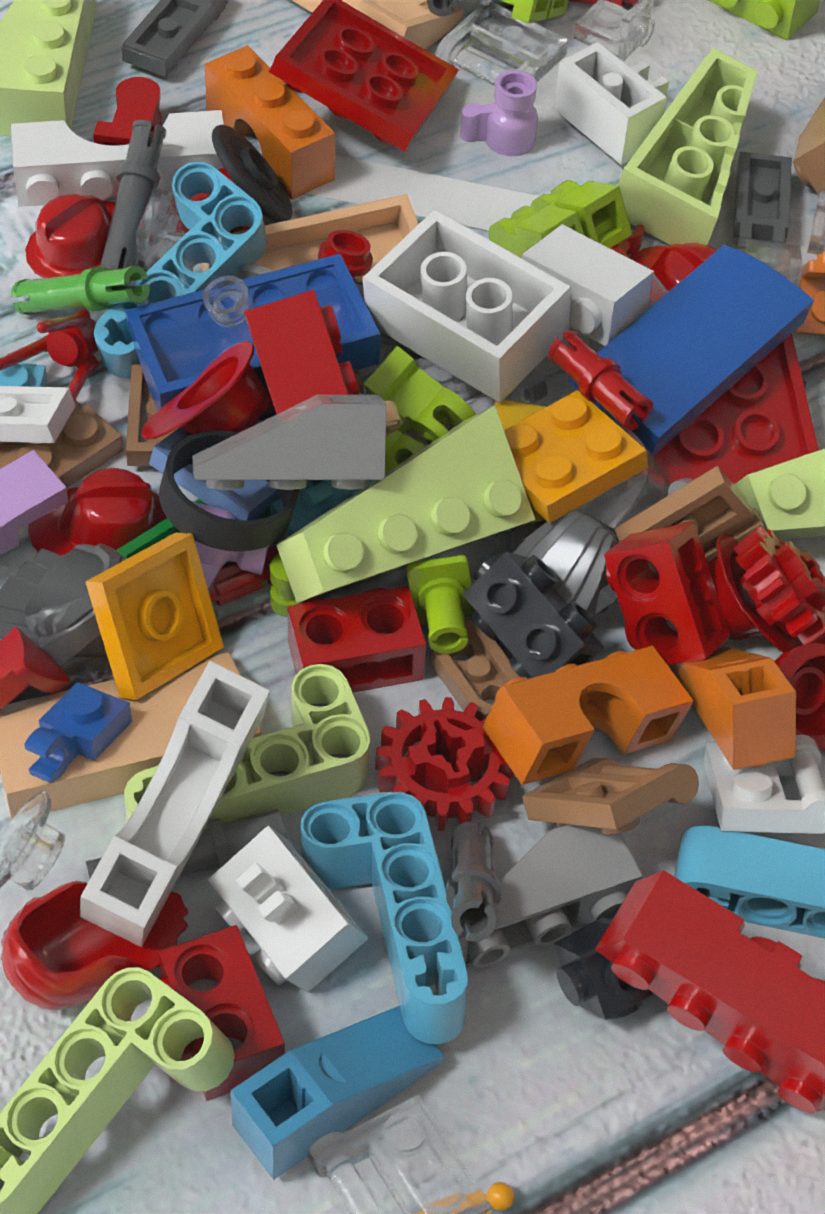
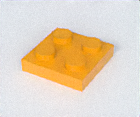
[504,390,648,524]
[85,533,224,700]

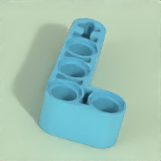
[94,161,267,378]
[301,792,468,1044]
[674,825,825,939]

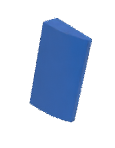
[568,245,814,459]
[125,254,380,411]

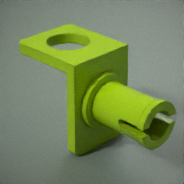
[406,555,475,654]

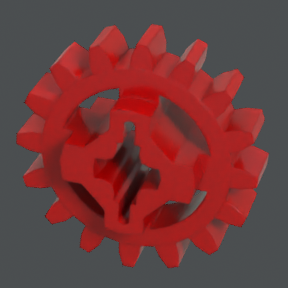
[733,526,825,644]
[375,697,514,831]

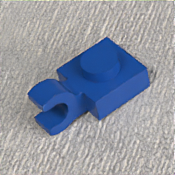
[24,682,132,783]

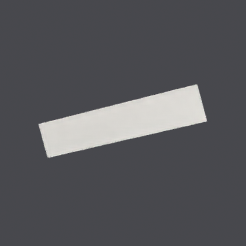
[306,155,539,231]

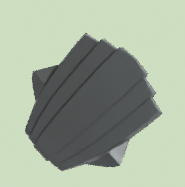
[511,509,619,618]
[0,543,126,666]

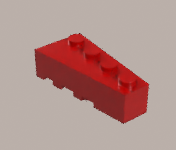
[595,870,825,1113]

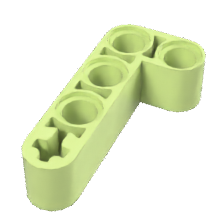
[124,664,370,829]
[0,968,235,1214]

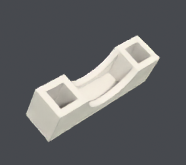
[11,110,224,207]
[80,661,270,947]

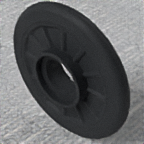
[212,124,293,222]

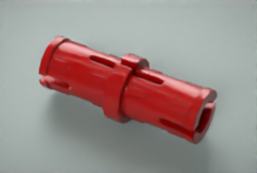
[548,330,653,431]

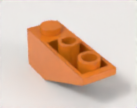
[669,647,796,770]

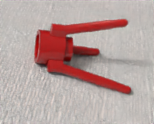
[0,309,99,403]

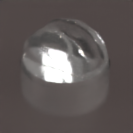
[203,276,252,328]

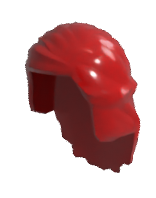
[1,881,189,1010]

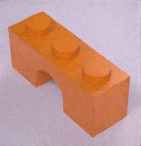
[205,45,335,200]
[483,646,694,785]

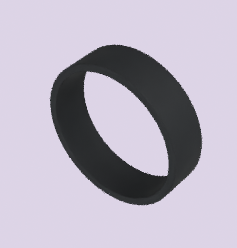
[159,430,299,552]

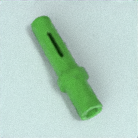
[11,266,150,315]

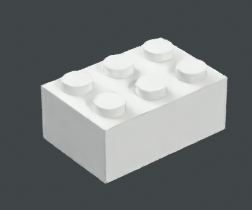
[362,209,571,403]

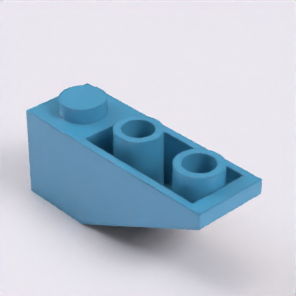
[231,1005,445,1180]

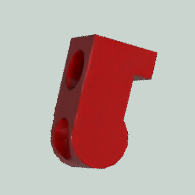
[93,77,162,146]

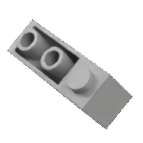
[193,394,386,490]
[458,824,643,968]

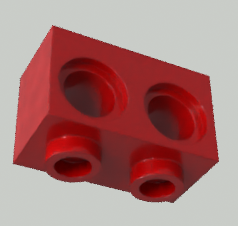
[603,522,731,665]
[287,586,426,693]
[158,925,285,1101]

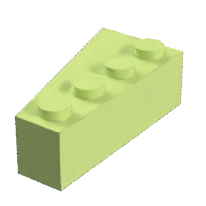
[276,405,535,603]

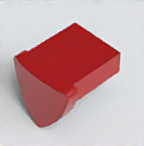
[0,626,70,710]

